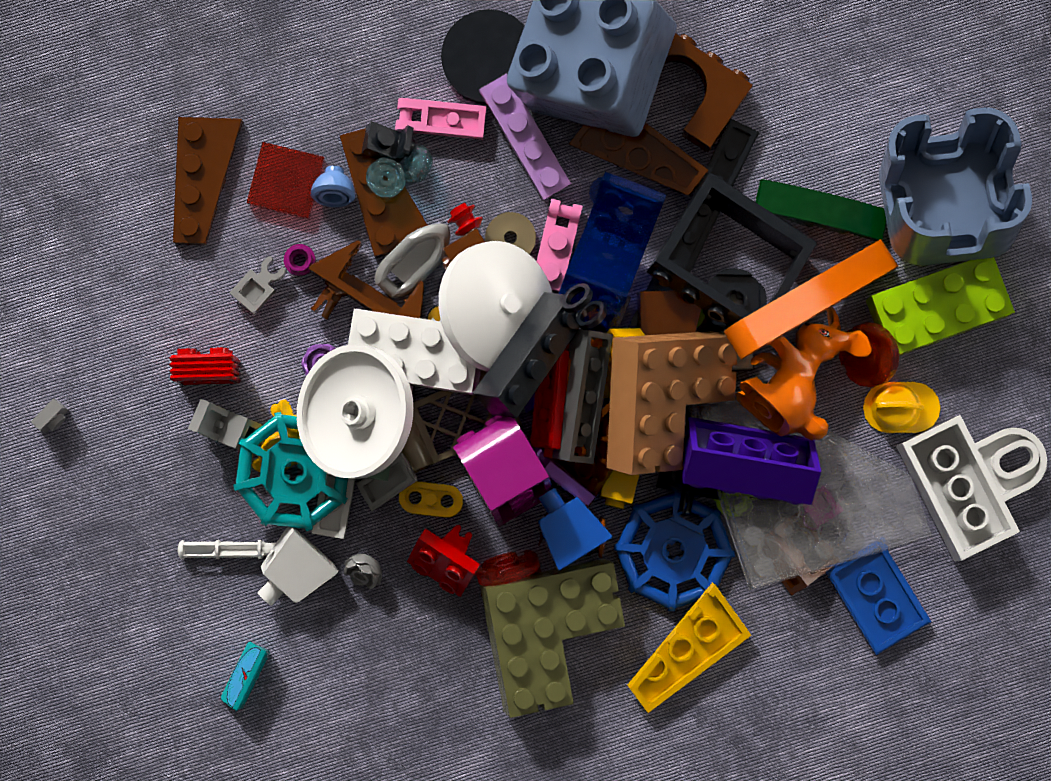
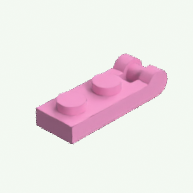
[395,98,486,140]
[536,199,583,293]

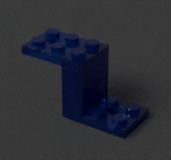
[558,171,666,333]

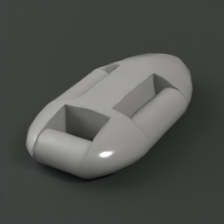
[375,223,450,298]

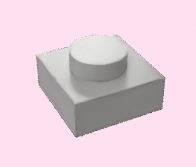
[31,398,68,433]

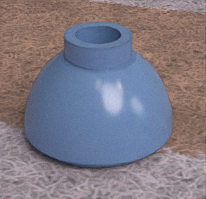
[311,166,355,207]

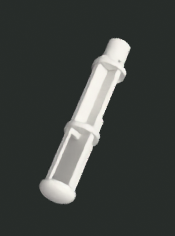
[178,540,276,560]

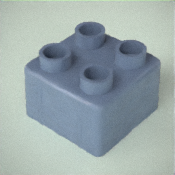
[507,0,677,137]

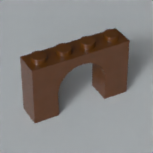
[665,33,753,153]

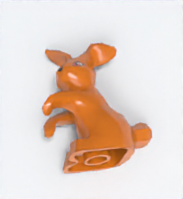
[735,306,872,440]

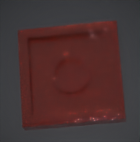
[246,142,325,219]

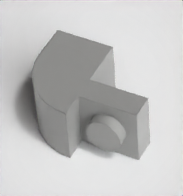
[188,399,262,457]

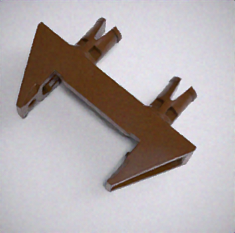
[308,240,424,320]

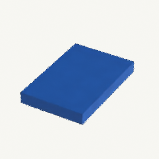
[825,538,931,655]

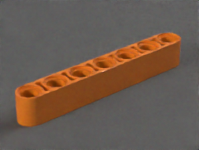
[723,239,898,360]

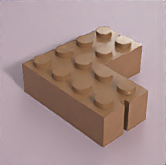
[607,331,737,475]

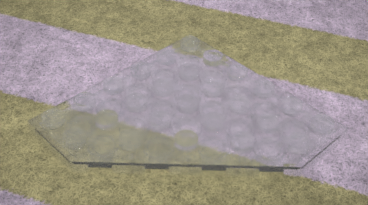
[688,391,932,590]

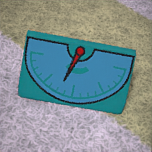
[221,642,270,711]

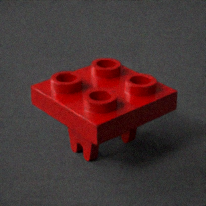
[407,525,480,597]

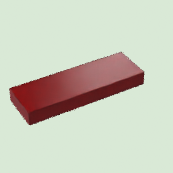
[531,350,569,449]

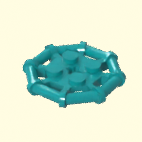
[233,412,348,532]

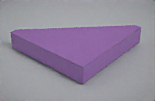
[534,448,595,505]

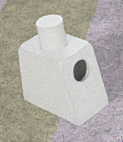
[258,527,338,606]

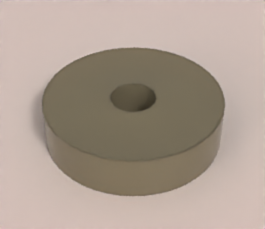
[485,212,536,255]

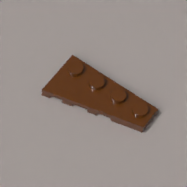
[340,128,428,258]

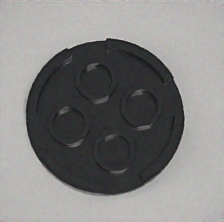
[441,9,525,104]

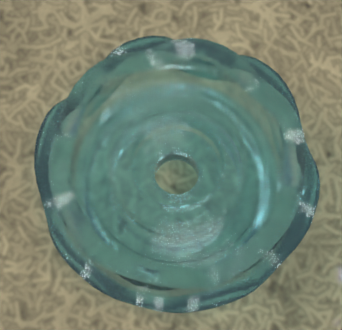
[401,145,433,183]
[366,158,406,198]

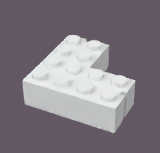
[348,308,481,395]

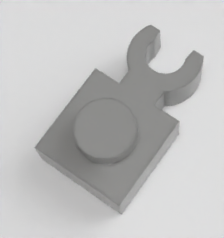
[229,256,286,315]

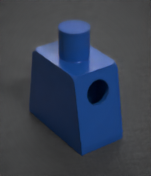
[538,488,612,572]

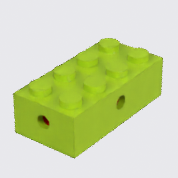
[866,257,1015,360]

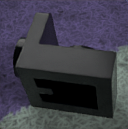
[361,121,415,167]

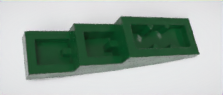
[755,179,886,241]

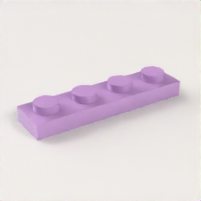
[479,73,571,200]

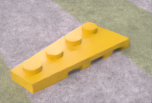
[627,582,752,713]

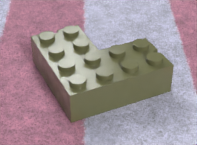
[480,559,625,718]

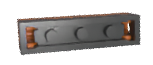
[544,329,613,464]

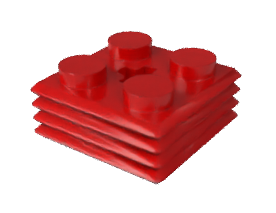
[169,347,241,385]

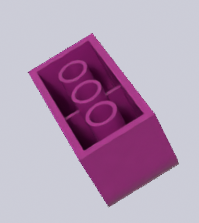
[453,415,552,527]

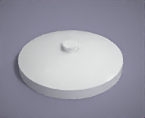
[439,241,553,372]
[297,345,413,479]

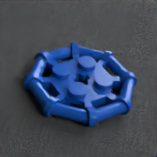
[614,491,735,612]

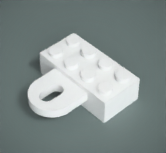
[896,415,1047,561]

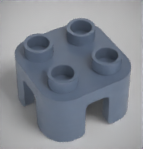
[879,108,1032,266]

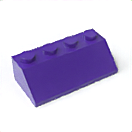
[682,417,821,505]

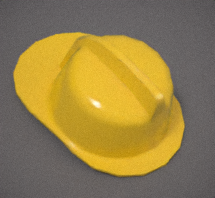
[863,382,940,433]

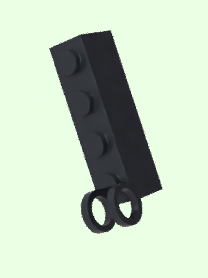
[473,283,607,419]

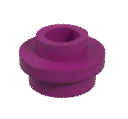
[284,244,316,276]

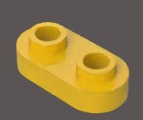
[399,481,463,518]

